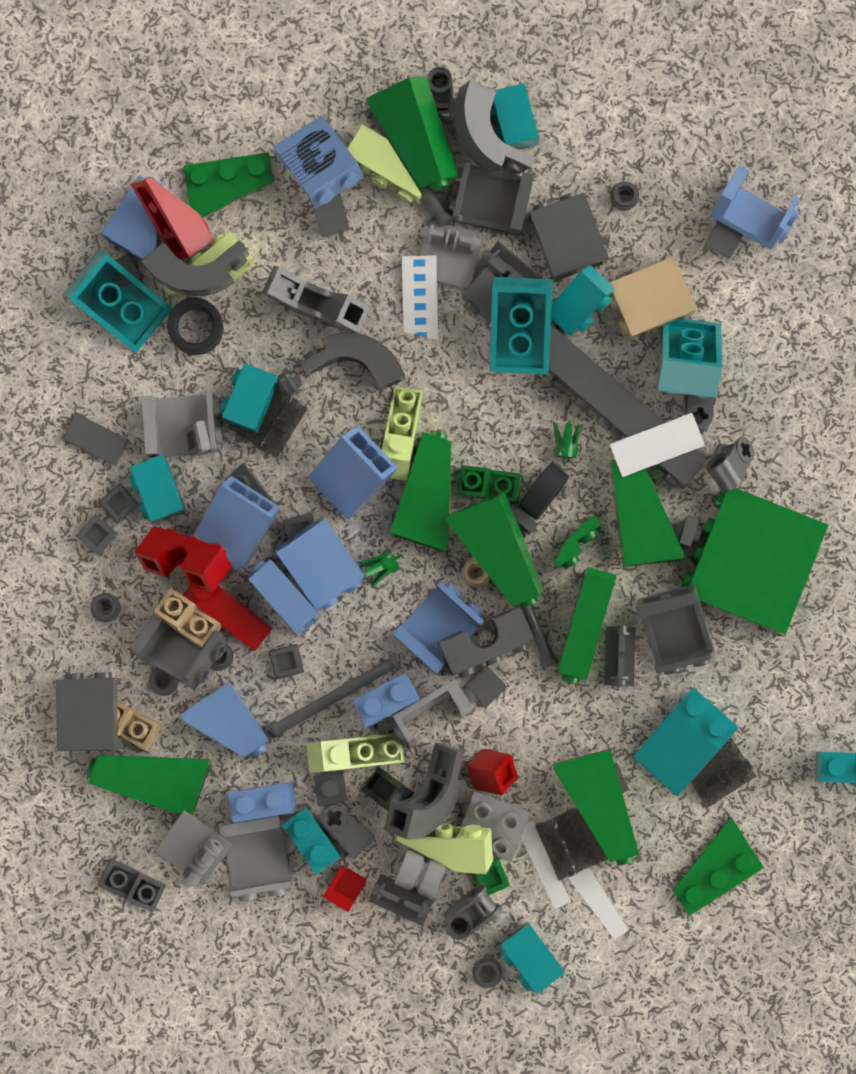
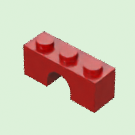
[134,526,232,593]

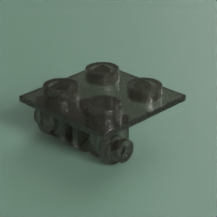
[228,389,308,458]
[691,737,757,808]
[535,808,608,881]

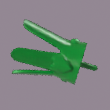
[553,422,583,466]
[358,549,403,588]

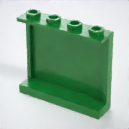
[681,488,829,636]

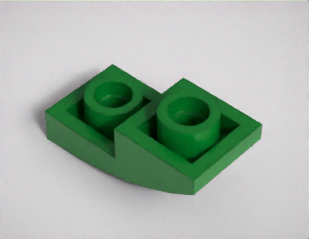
[457,465,523,504]
[554,515,601,570]

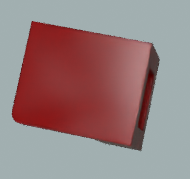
[466,748,518,796]
[323,864,367,912]

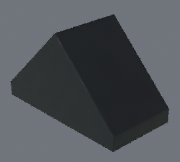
[361,766,414,811]

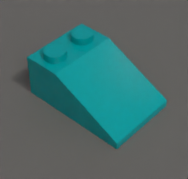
[63,249,173,353]
[490,277,553,375]
[658,318,723,398]
[633,687,739,797]

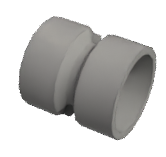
[394,848,446,900]

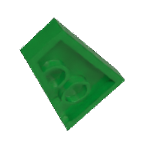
[183,152,274,218]
[672,817,764,916]

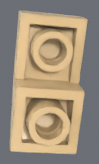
[153,588,221,649]
[117,701,162,751]

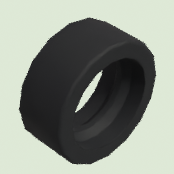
[167,297,224,355]
[518,463,569,520]

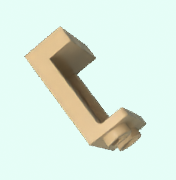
[609,256,697,341]

